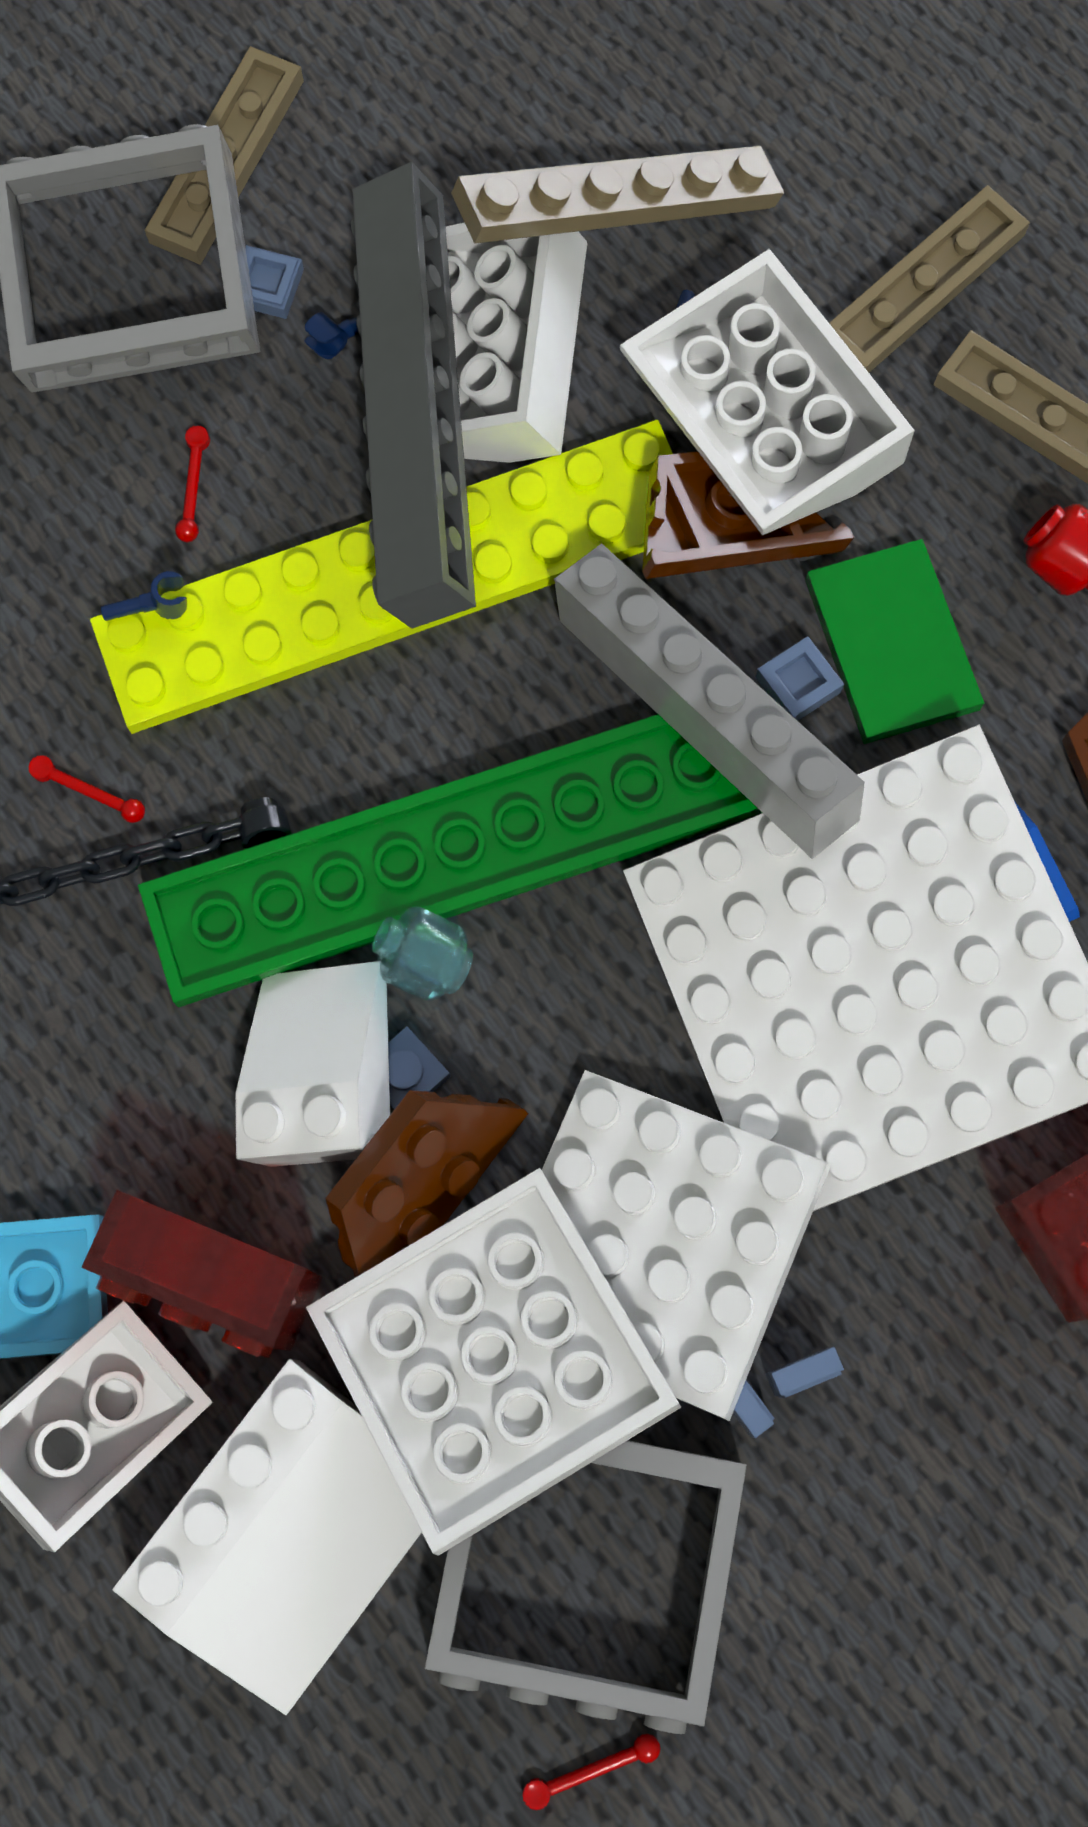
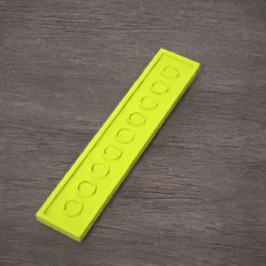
[90,420,673,734]

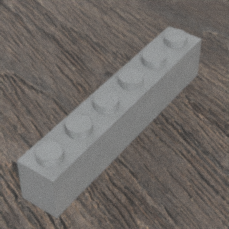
[554,543,865,859]

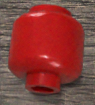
[1023,504,1088,596]

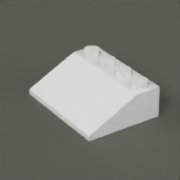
[446,222,587,463]
[620,249,915,535]
[112,1359,422,1715]

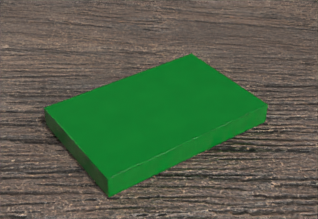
[805,539,984,744]

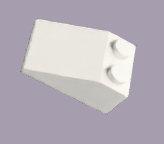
[236,961,390,1167]
[0,1301,213,1552]

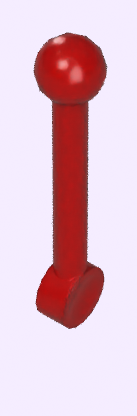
[175,426,210,543]
[28,755,145,823]
[523,1734,661,1810]

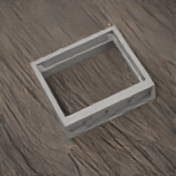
[0,124,260,392]
[425,1440,747,1734]

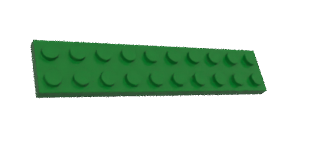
[138,714,763,1008]

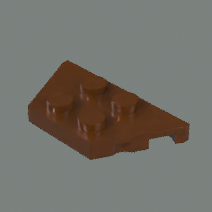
[642,451,854,579]
[325,1090,529,1278]

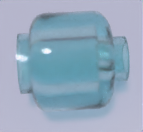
[372,906,473,1001]

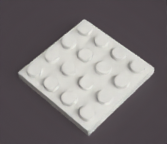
[542,1070,830,1421]
[306,1168,681,1556]

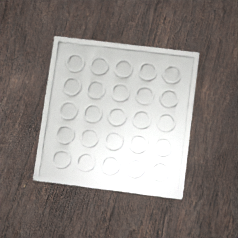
[623,724,1088,1211]

